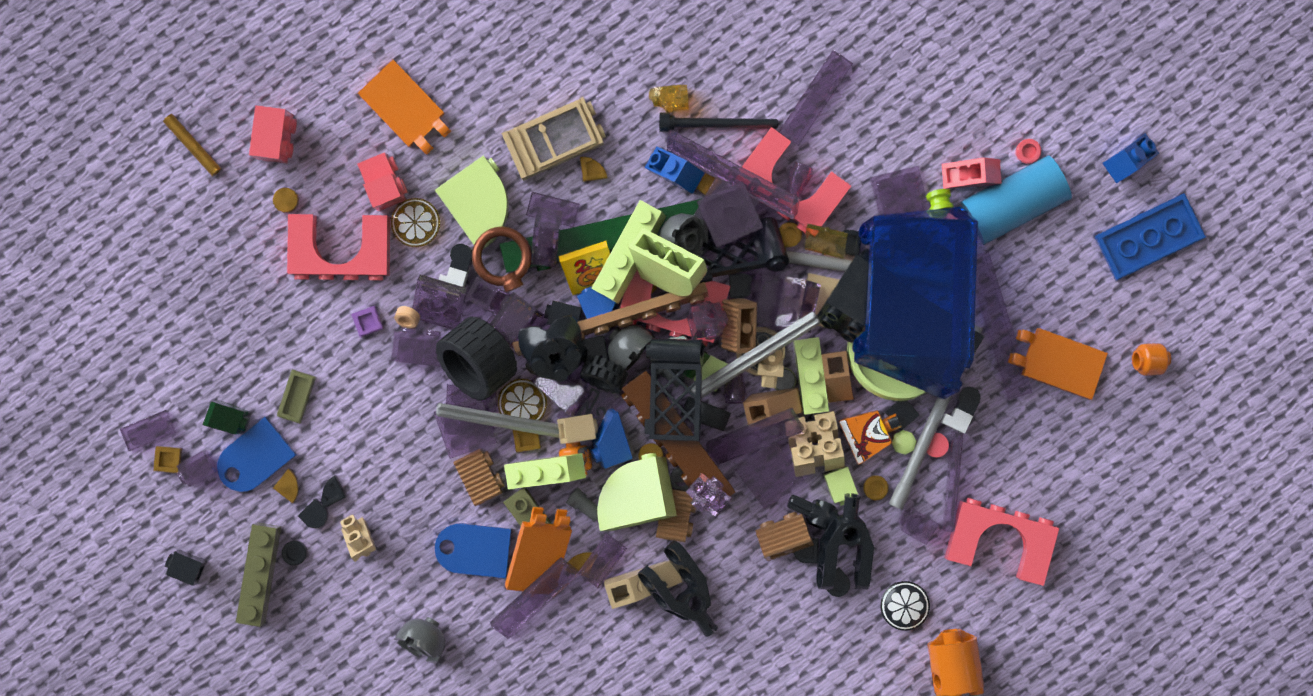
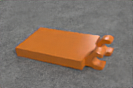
[358,60,451,155]
[1008,328,1108,400]
[505,507,572,594]

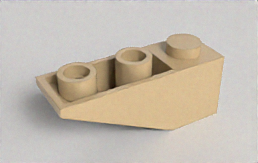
[604,560,682,609]

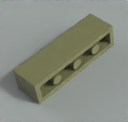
[236,522,282,627]

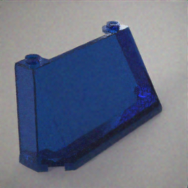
[852,207,978,400]

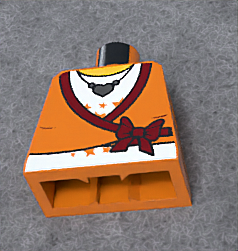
[839,410,901,465]

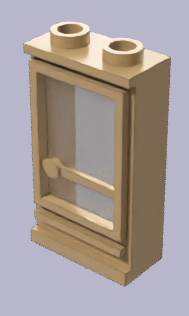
[501,97,606,181]

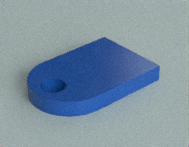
[217,417,297,492]
[435,523,512,578]

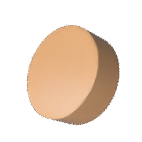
[394,306,421,329]

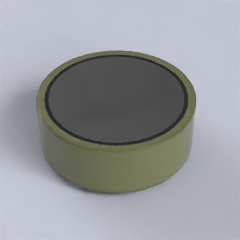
[775,368,796,390]

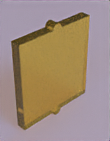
[805,224,848,259]

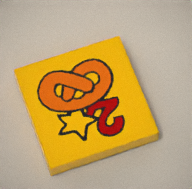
[558,241,610,296]

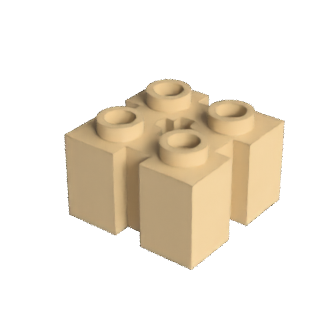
[785,411,845,477]

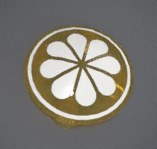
[391,198,440,247]
[498,379,547,421]

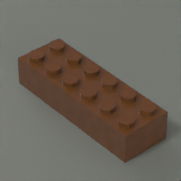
[621,371,736,510]

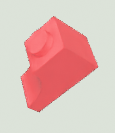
[942,157,1002,189]

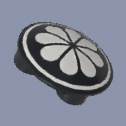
[880,581,930,631]

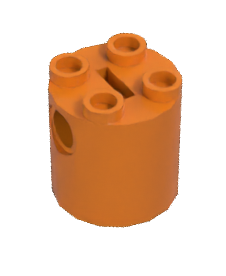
[927,629,984,696]

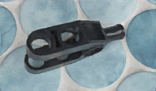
[816,493,874,590]
[638,540,718,637]

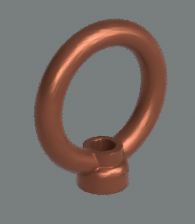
[472,226,532,292]

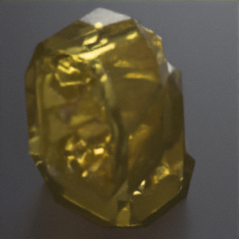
[648,85,689,113]

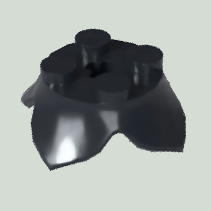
[518,315,587,382]

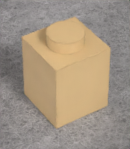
[557,414,598,444]

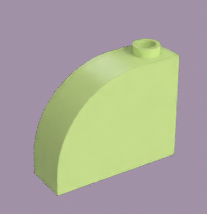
[435,156,509,249]
[628,228,707,296]
[597,453,677,531]

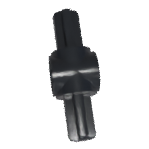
[787,495,853,534]

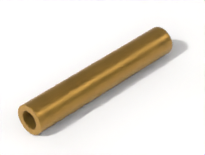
[163,114,222,177]

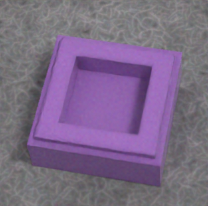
[351,306,384,337]

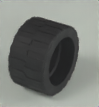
[436,316,517,400]

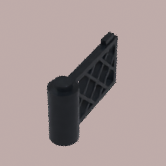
[700,217,790,283]
[645,338,704,441]

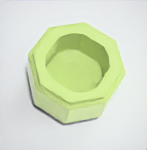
[891,430,917,455]

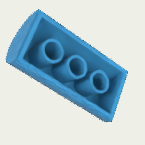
[960,155,1072,245]

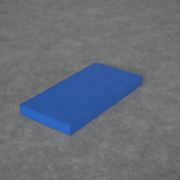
[1094,193,1206,281]

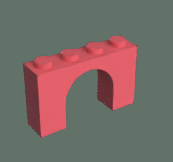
[735,127,851,236]
[287,214,390,281]
[620,270,730,346]
[944,498,1059,586]

